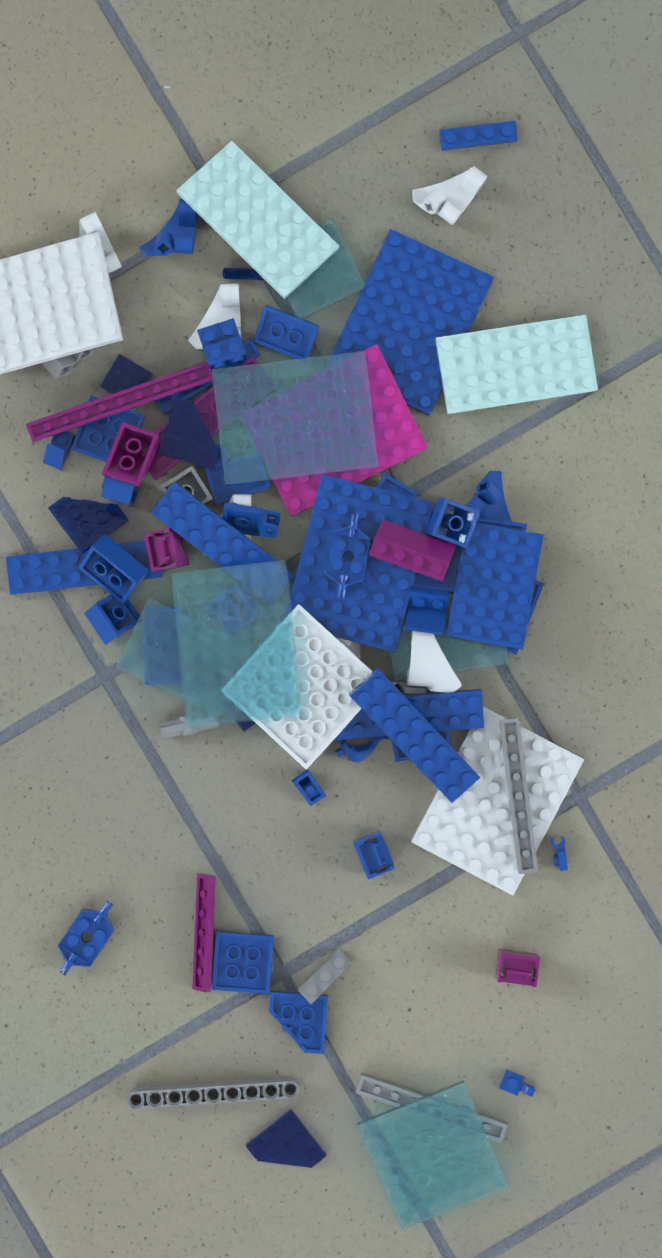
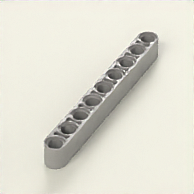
[127,1077,299,1109]

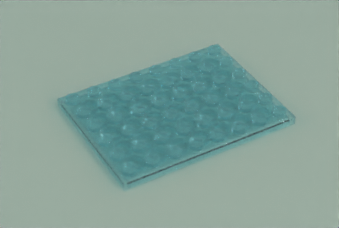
[212,351,378,485]
[171,560,302,727]

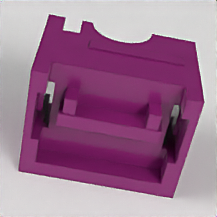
[144,528,190,572]
[495,949,540,987]

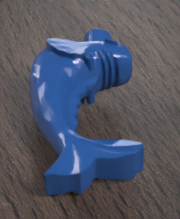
[335,736,390,762]

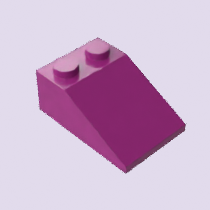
[102,423,160,487]

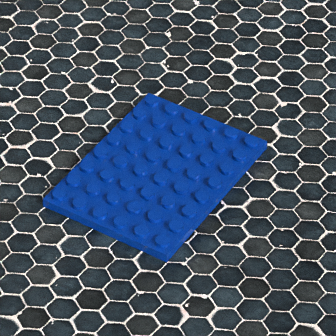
[326,229,494,416]
[285,474,434,653]

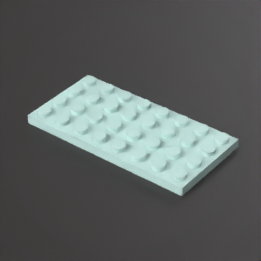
[177,141,339,299]
[435,315,598,415]

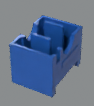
[101,476,140,508]
[353,830,395,879]

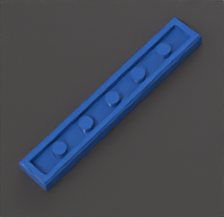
[155,338,261,415]

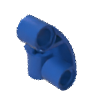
[139,199,197,256]
[466,471,512,522]

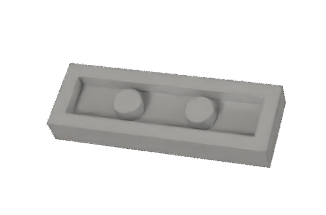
[298,950,353,1004]

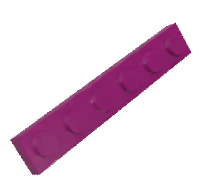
[192,873,216,992]

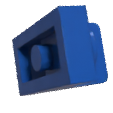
[43,431,76,470]
[292,769,326,806]

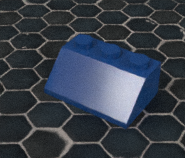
[79,534,149,604]

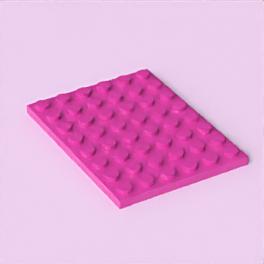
[240,345,428,517]

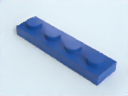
[439,121,518,151]

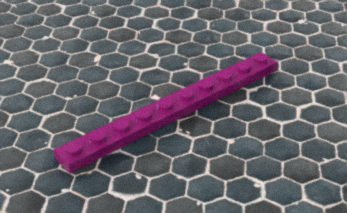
[26,362,215,443]

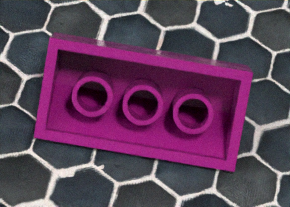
[369,520,456,582]

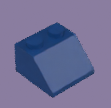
[425,497,480,548]
[84,595,142,645]

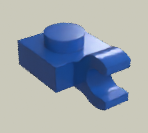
[550,836,568,871]
[499,1069,535,1097]

